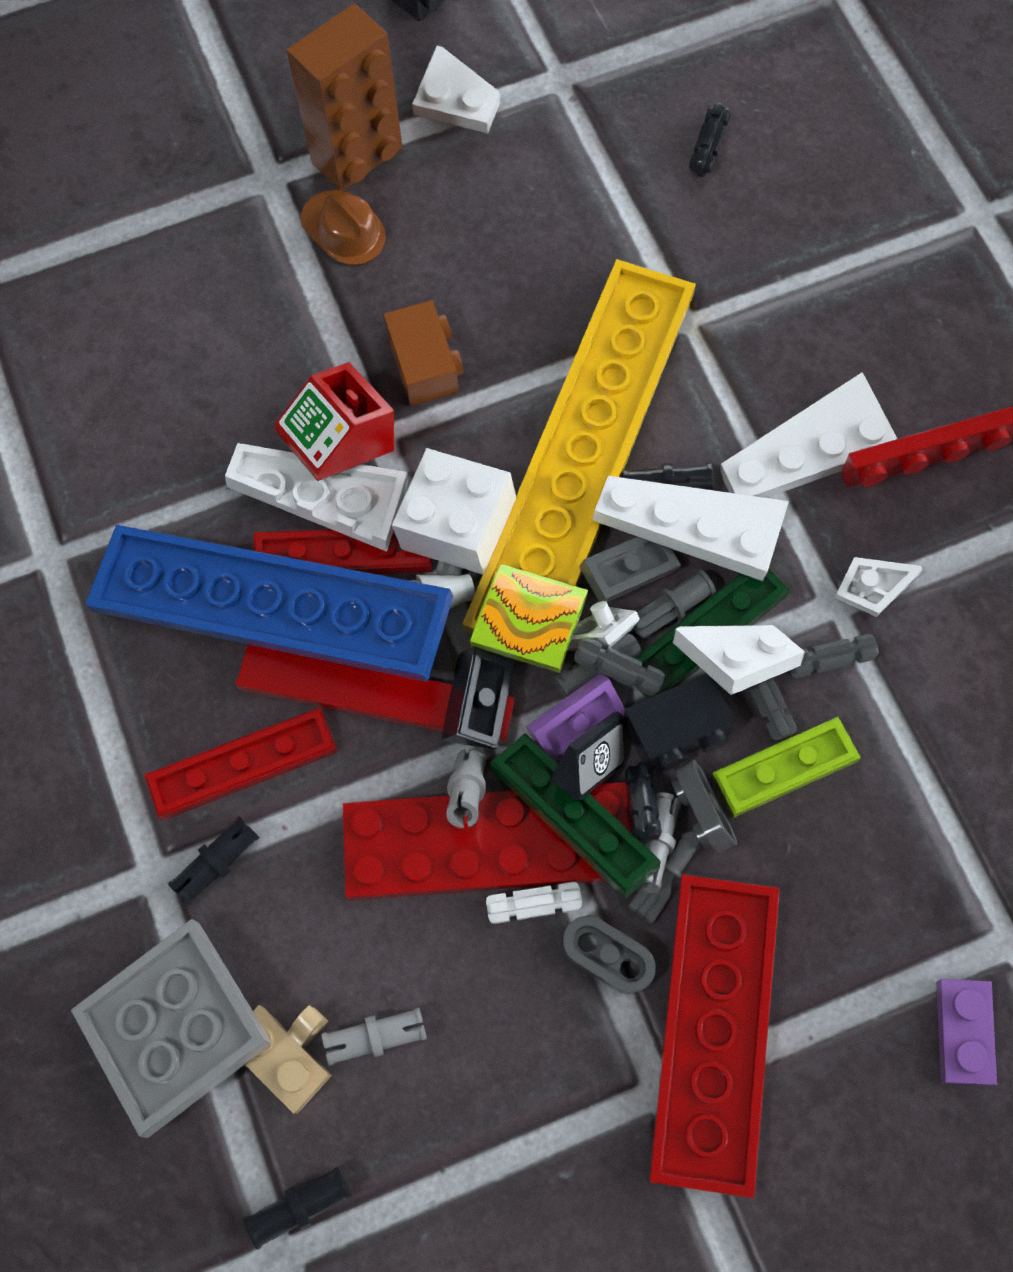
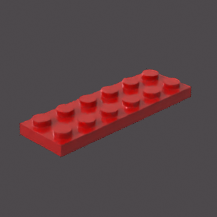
[343,782,631,901]
[648,874,780,1198]

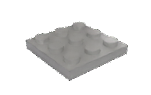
[71,919,272,1138]

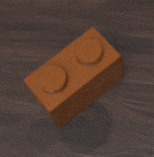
[383,300,464,406]

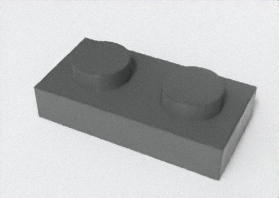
[579,536,681,602]

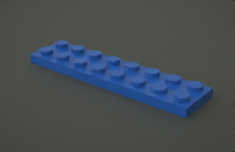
[85,525,454,682]

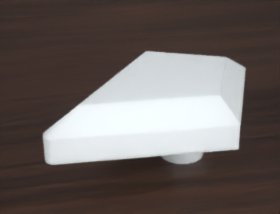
[835,557,922,617]
[567,601,640,651]

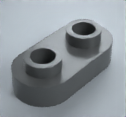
[672,760,737,854]
[563,916,655,995]

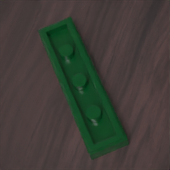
[633,568,790,699]
[490,733,661,899]

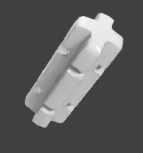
[486,882,582,924]

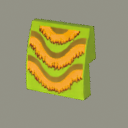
[470,564,588,673]

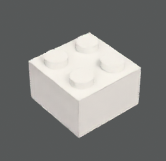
[392,448,516,575]

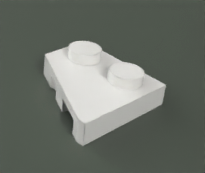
[412,46,500,133]
[673,625,805,695]

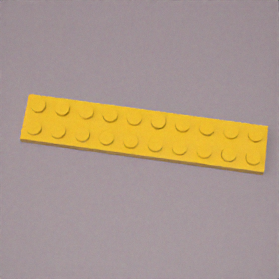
[462,259,696,634]

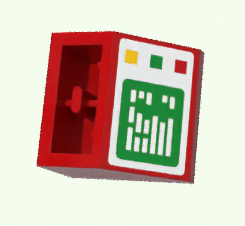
[274,362,394,481]

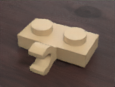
[245,1005,332,1114]

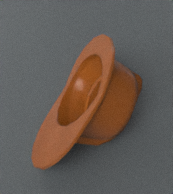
[300,190,386,266]

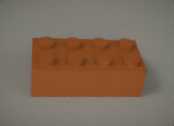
[286,3,403,191]

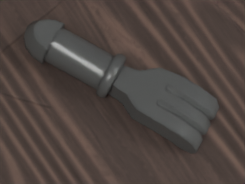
[628,829,701,924]

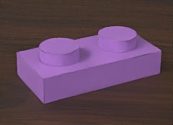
[526,674,625,763]
[936,979,997,1087]

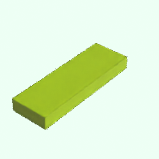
[711,717,861,818]

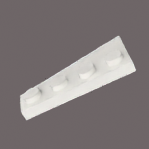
[719,372,897,498]
[225,443,408,552]
[592,476,789,581]

